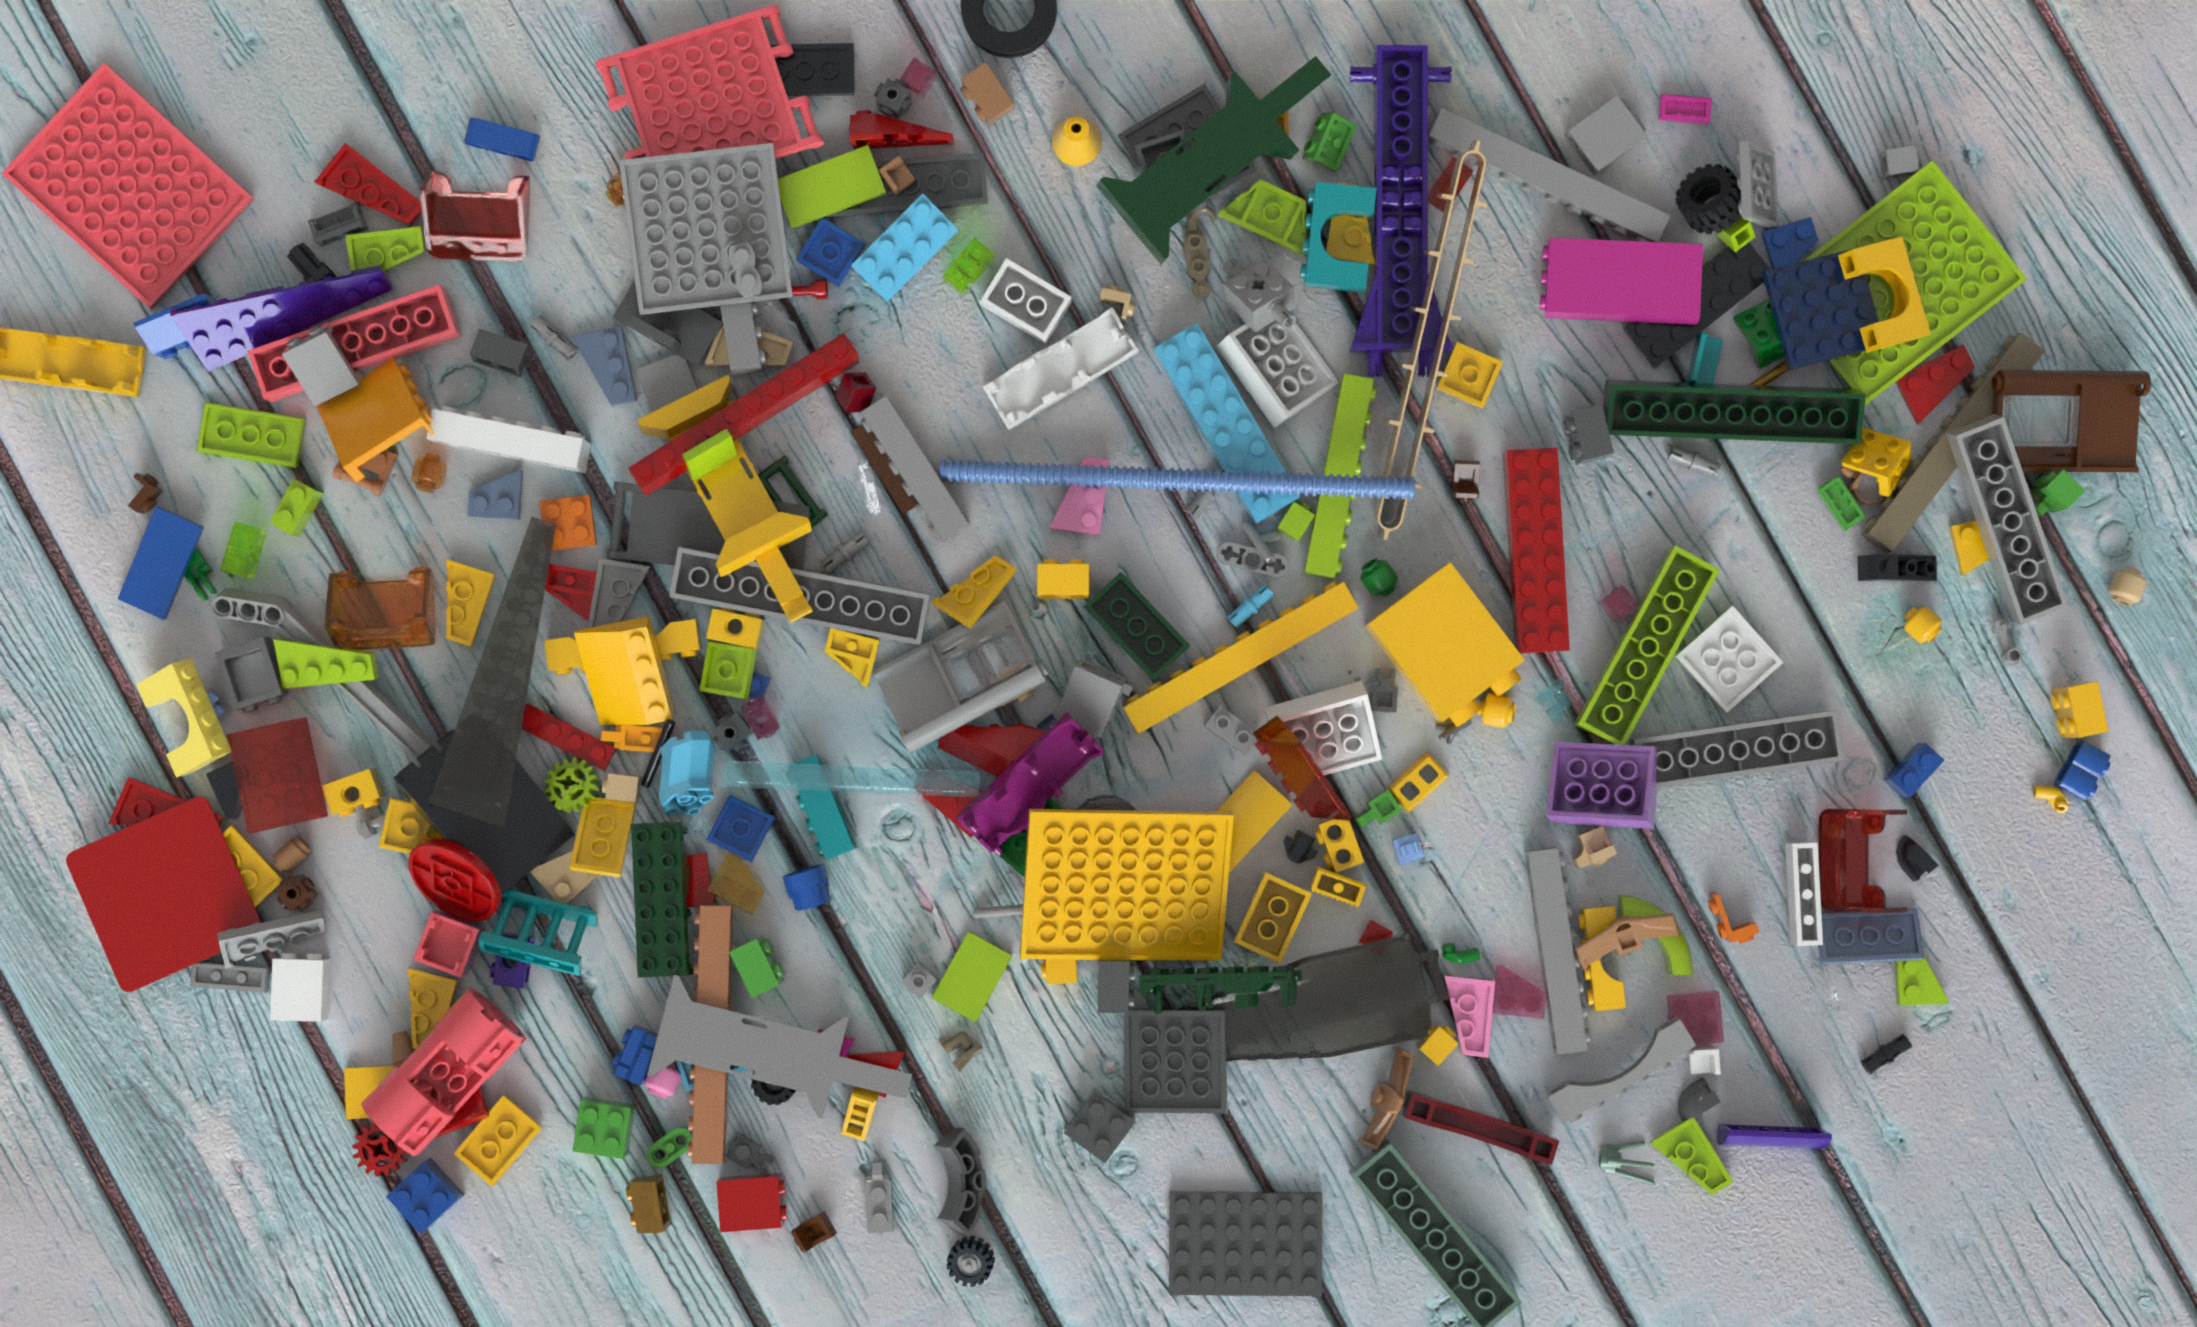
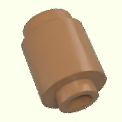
[272,836,311,873]

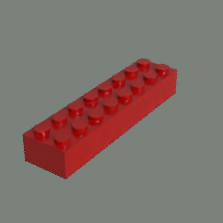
[1503,447,1570,654]

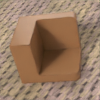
[879,156,916,196]

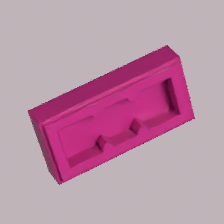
[1658,94,1712,125]

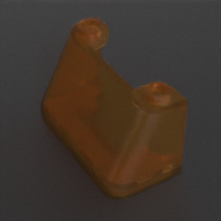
[324,567,436,650]

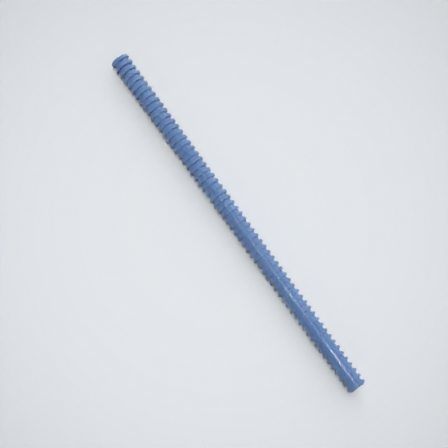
[939,459,1415,500]

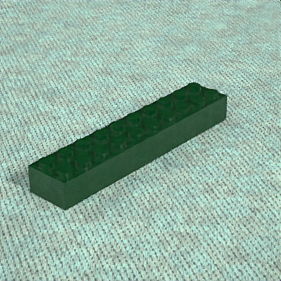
[1603,380,1866,444]

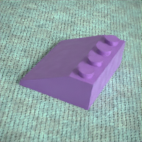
[1546,742,1657,829]

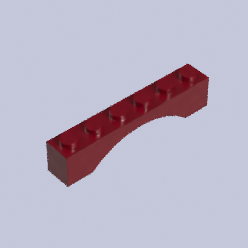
[1402,1090,1559,1165]

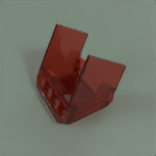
[1819,809,1907,913]

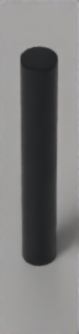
[641,719,676,788]

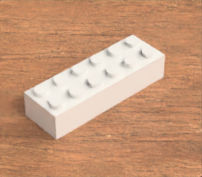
[426,406,592,474]

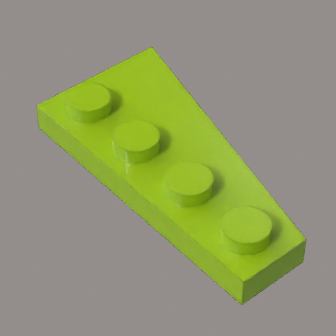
[273,637,379,689]

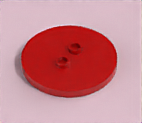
[408,838,501,922]

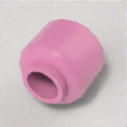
[644,1063,681,1099]

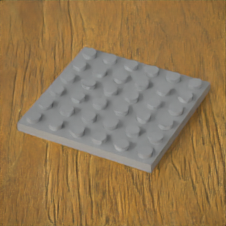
[619,143,793,315]

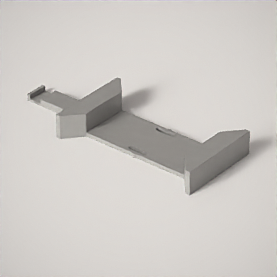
[647,975,912,1119]

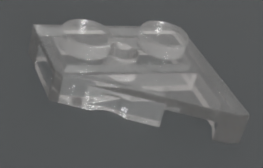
[857,460,883,515]

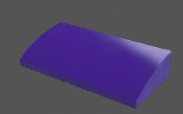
[1717,1124,1832,1149]

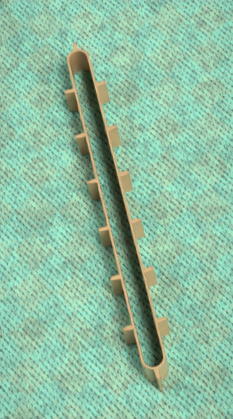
[1372,140,1488,540]

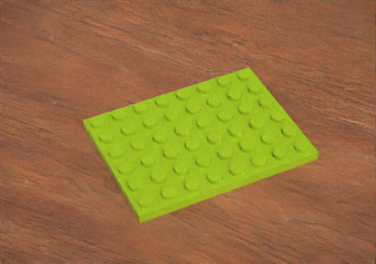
[1804,160,2027,405]

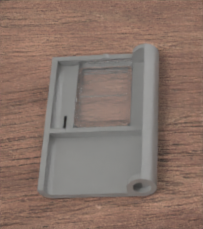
[872,600,1048,753]

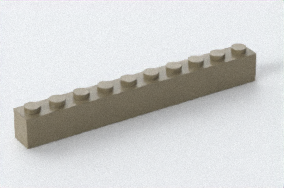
[1862,333,2045,553]

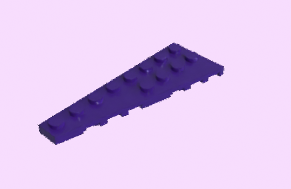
[170,265,393,372]

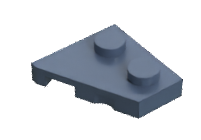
[467,470,523,520]

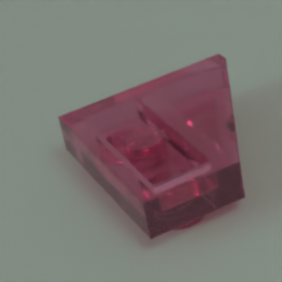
[1493,964,1546,1019]

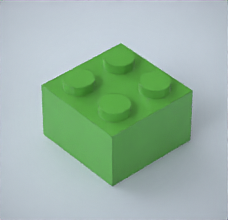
[729,935,786,998]
[572,1097,636,1159]

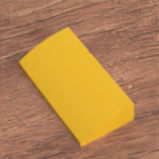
[1216,770,1292,873]

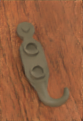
[1184,206,1217,299]

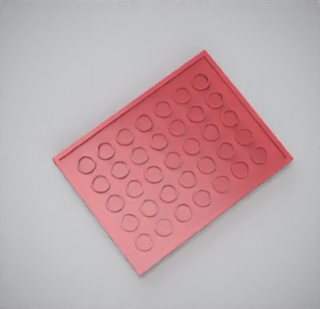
[1,62,255,310]

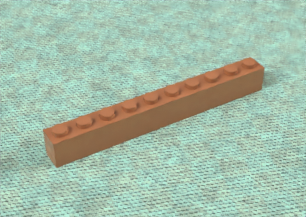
[688,905,734,1164]

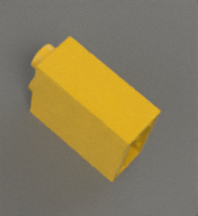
[1365,562,1525,727]

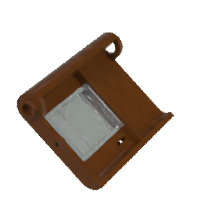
[1991,370,2151,472]

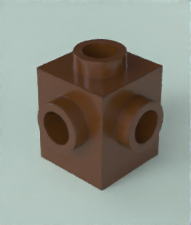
[275,874,319,912]

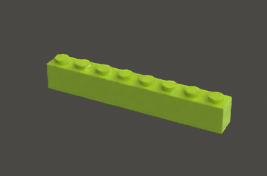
[1303,373,1377,579]

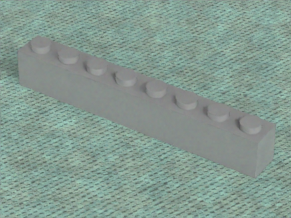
[1524,847,1591,1055]

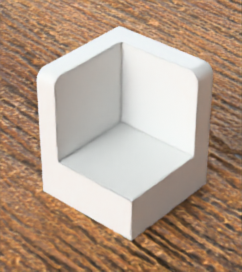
[1688,1046,1721,1075]

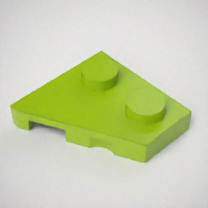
[1895,957,1949,1005]

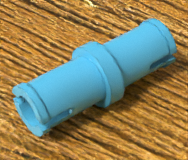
[1226,584,1275,628]

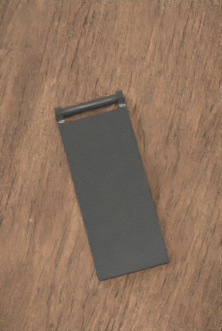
[606,482,810,569]

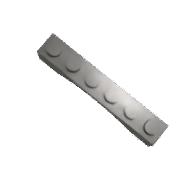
[1546,1016,1696,1124]

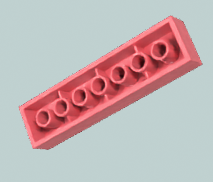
[247,284,462,402]

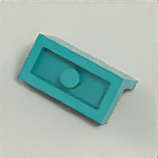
[1686,332,1723,384]

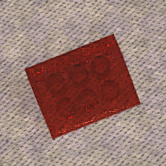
[1252,716,1352,821]
[227,717,328,834]

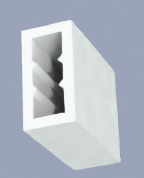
[270,953,330,1022]

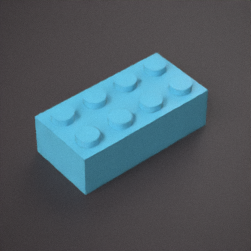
[851,193,959,302]

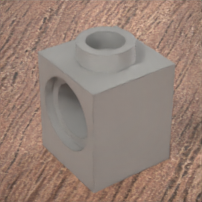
[1879,146,1921,179]
[901,961,938,999]

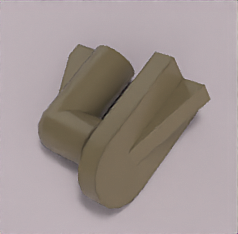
[938,1031,984,1072]

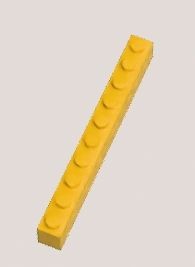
[1123,581,1359,734]

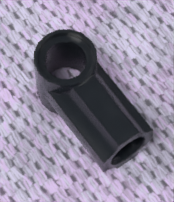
[287,242,337,283]

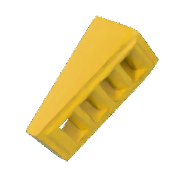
[841,1086,880,1141]

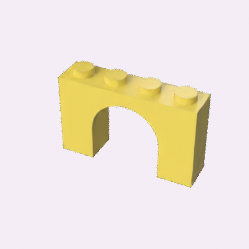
[136,658,232,778]

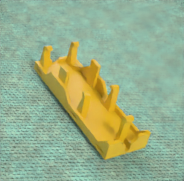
[0,327,147,398]

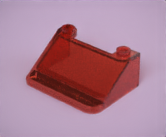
[420,172,530,262]

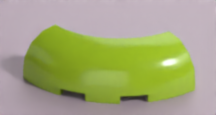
[1618,895,1693,975]

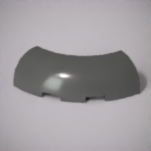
[934,1128,986,1237]

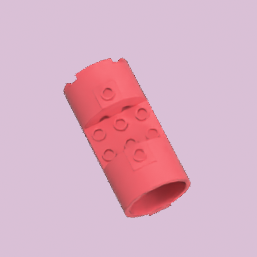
[361,988,526,1156]

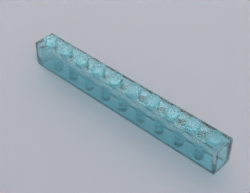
[721,761,980,798]

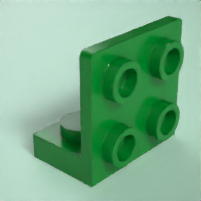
[1733,299,1785,369]

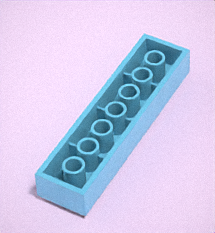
[1153,323,1300,525]

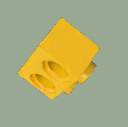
[1314,814,1365,873]

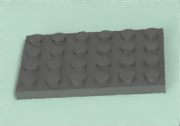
[1169,1191,1322,1296]

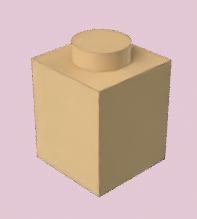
[602,773,642,802]

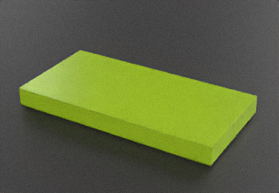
[778,145,887,229]
[196,402,306,469]

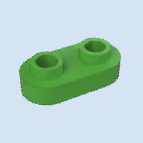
[647,1126,693,1168]

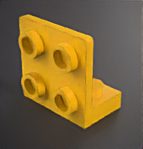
[1841,428,1912,497]

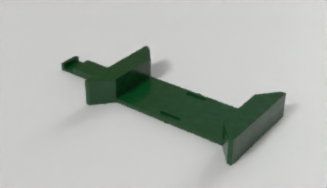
[1096,56,1331,265]

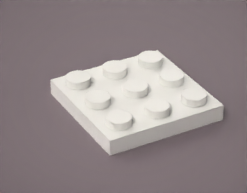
[1674,606,1784,713]

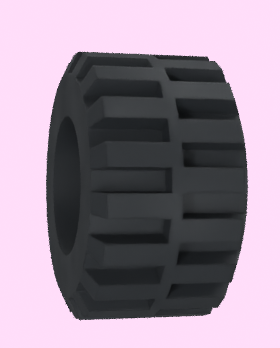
[1675,164,1741,234]

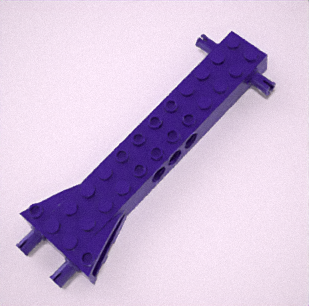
[1349,45,1453,377]

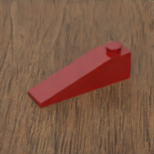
[849,110,954,150]
[937,724,1046,777]

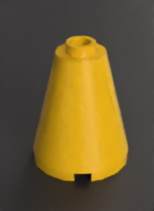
[1052,116,1102,167]

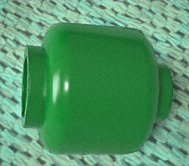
[1360,558,1398,597]

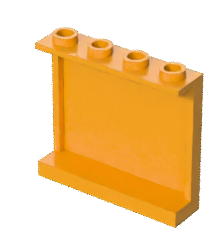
[316,358,434,483]

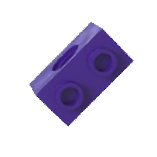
[490,932,535,989]

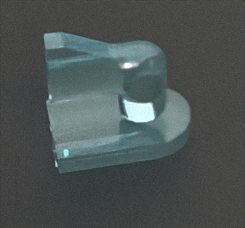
[1532,678,1571,725]

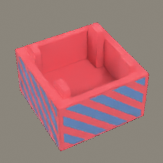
[413,910,485,978]

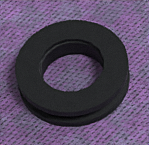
[961,0,1057,58]

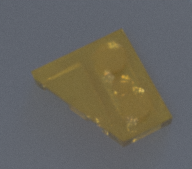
[707,852,765,915]

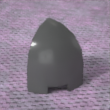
[1678,1077,1721,1120]

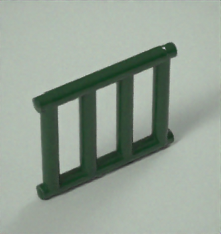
[757,456,828,528]

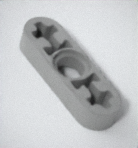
[1217,542,1289,578]

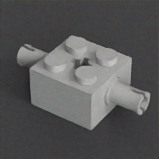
[1223,259,1296,333]

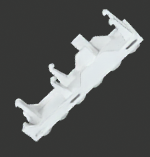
[983,307,1139,431]

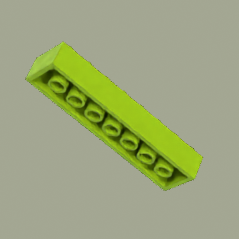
[1573,545,1720,745]

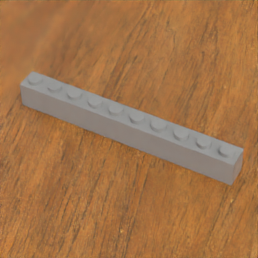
[1428,108,1671,242]

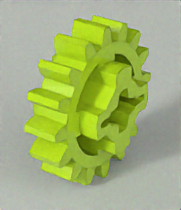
[544,757,600,813]

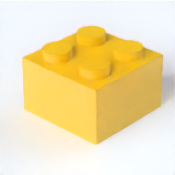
[2050,681,2109,738]

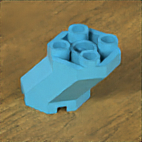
[659,731,715,816]

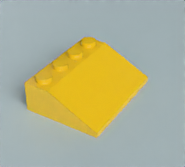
[574,616,674,725]

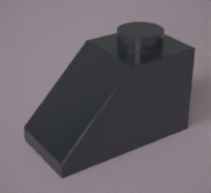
[206,761,251,820]

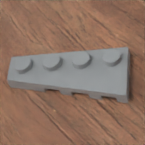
[217,910,326,969]

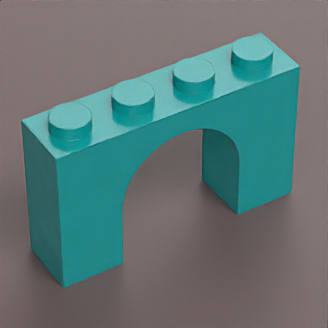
[1300,182,1377,293]

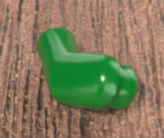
[1442,943,1480,964]

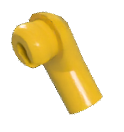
[2033,785,2069,813]

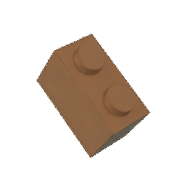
[960,62,1014,126]

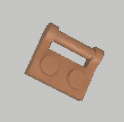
[332,450,398,496]

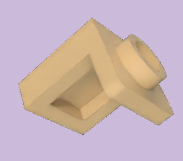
[1100,285,1135,322]

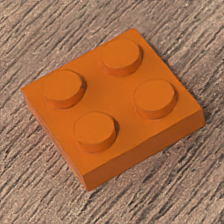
[539,495,597,552]

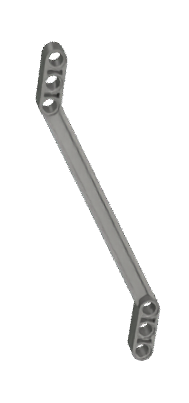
[211,588,441,766]

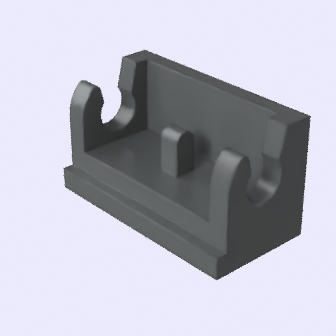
[308,202,369,247]
[470,329,529,377]

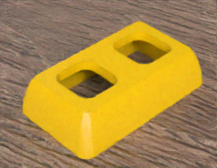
[1387,752,1449,813]

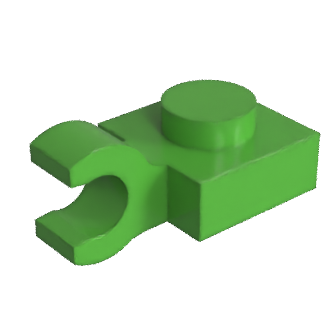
[1355,789,1402,828]

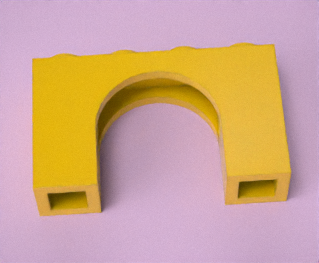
[1838,236,1931,353]

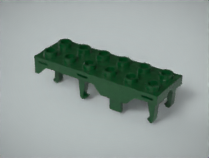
[631,821,693,978]
[1140,965,1302,1014]

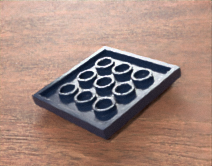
[1762,247,1879,370]

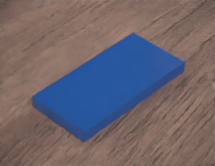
[118,506,204,620]

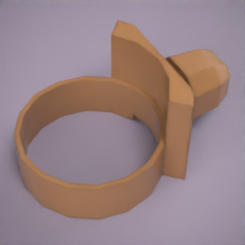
[1840,466,1887,505]

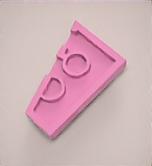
[1049,457,1110,536]
[1444,975,1495,1058]

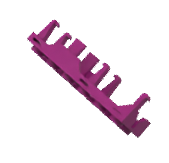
[956,712,1105,855]

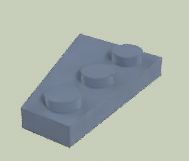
[571,326,637,406]

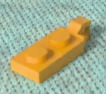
[601,725,673,752]

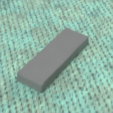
[190,961,270,993]

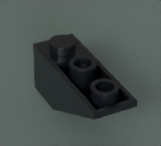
[1858,554,1937,582]

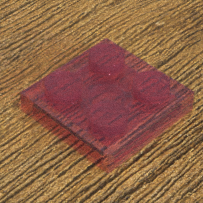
[1667,991,1724,1045]

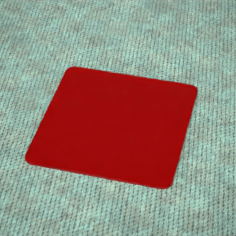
[66,797,262,992]

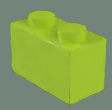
[269,478,324,537]

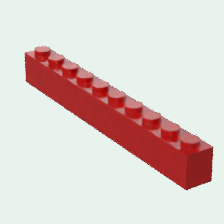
[628,333,859,497]

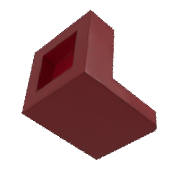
[836,372,876,413]

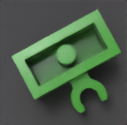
[2030,469,2085,516]

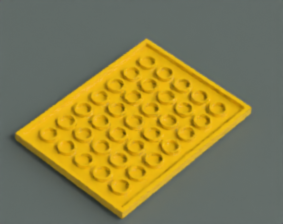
[1019,809,1234,961]

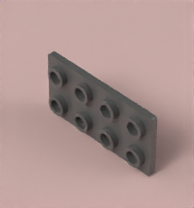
[613,280,723,366]

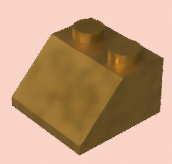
[626,1174,671,1233]

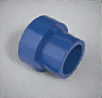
[782,864,830,911]

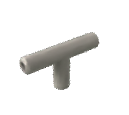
[1242,520,1281,563]

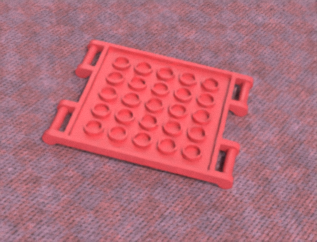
[595,5,824,159]

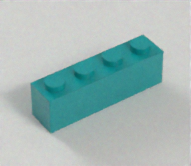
[786,754,856,860]

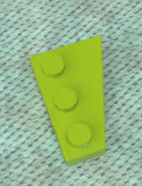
[345,226,426,272]
[1649,1117,1734,1195]

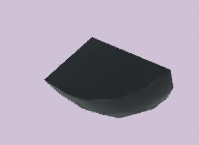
[1896,835,1939,882]

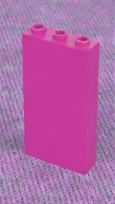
[1540,238,1703,325]

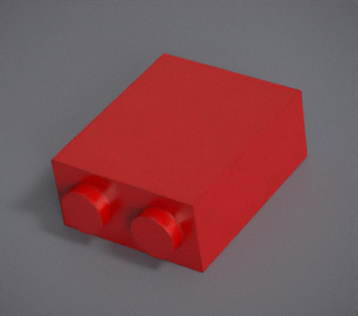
[716,1173,788,1233]

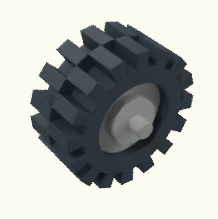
[946,1236,995,1287]

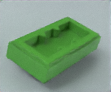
[1815,475,1866,531]

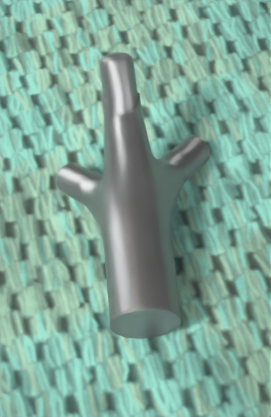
[1435,719,1472,744]

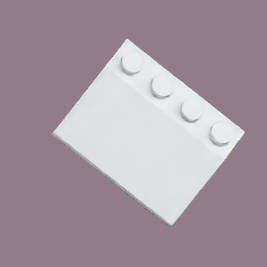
[1216,320,1339,429]
[1264,681,1382,786]

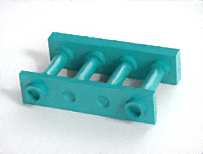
[479,888,598,976]

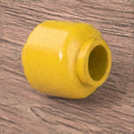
[1904,606,1943,643]
[1477,693,1516,728]

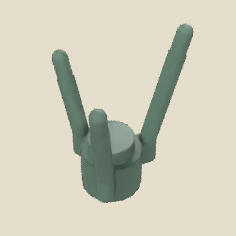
[1599,1141,1655,1185]

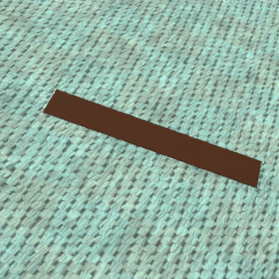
[851,425,917,514]

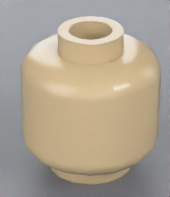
[2108,567,2147,606]

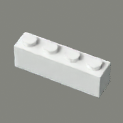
[1785,842,1823,946]

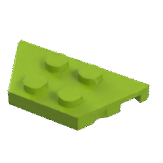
[1218,179,1307,258]

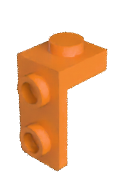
[1707,892,1760,943]

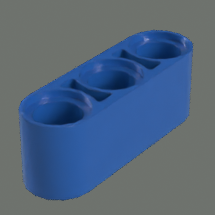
[463,117,540,161]

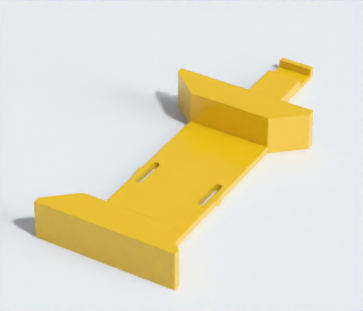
[637,375,813,623]

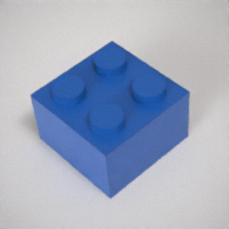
[386,1157,465,1234]

